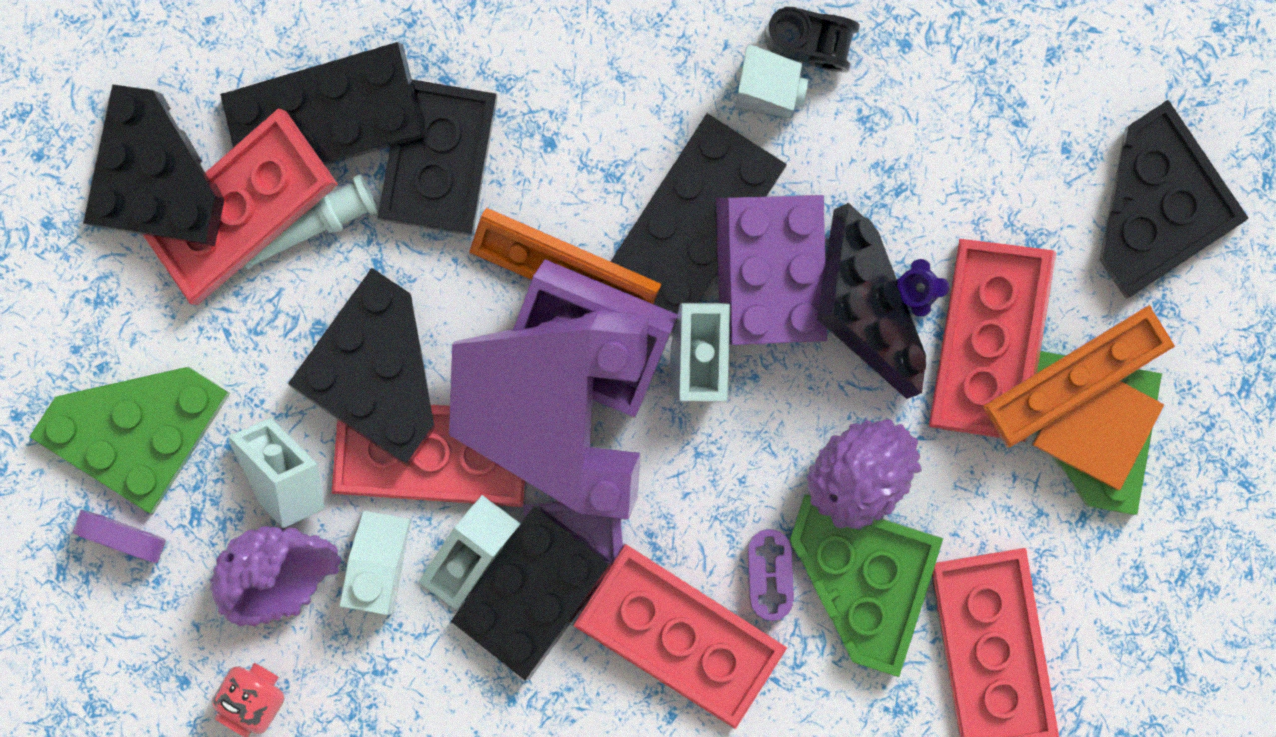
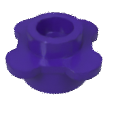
[897,259,949,316]

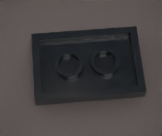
[378,79,498,236]
[451,505,614,681]

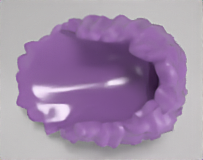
[807,419,922,530]
[210,526,341,627]

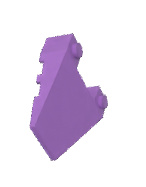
[449,311,649,520]

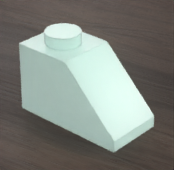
[735,45,809,118]
[670,303,730,401]
[229,418,325,528]
[419,495,520,610]
[340,510,411,615]

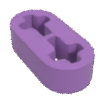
[72,510,166,563]
[747,529,794,621]

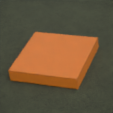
[1031,381,1165,491]

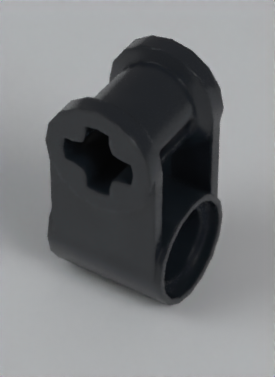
[764,6,860,72]

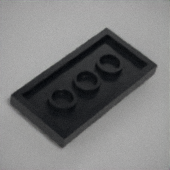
[220,42,426,165]
[610,113,787,320]

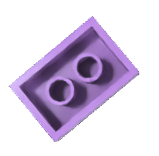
[716,195,827,345]
[513,260,678,417]

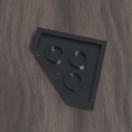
[83,84,225,246]
[1099,100,1249,299]
[817,203,926,399]
[288,268,435,467]

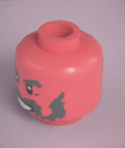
[211,662,285,737]

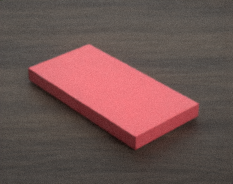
[143,108,338,305]
[929,239,1056,442]
[332,405,526,507]
[573,543,787,729]
[932,548,1059,737]

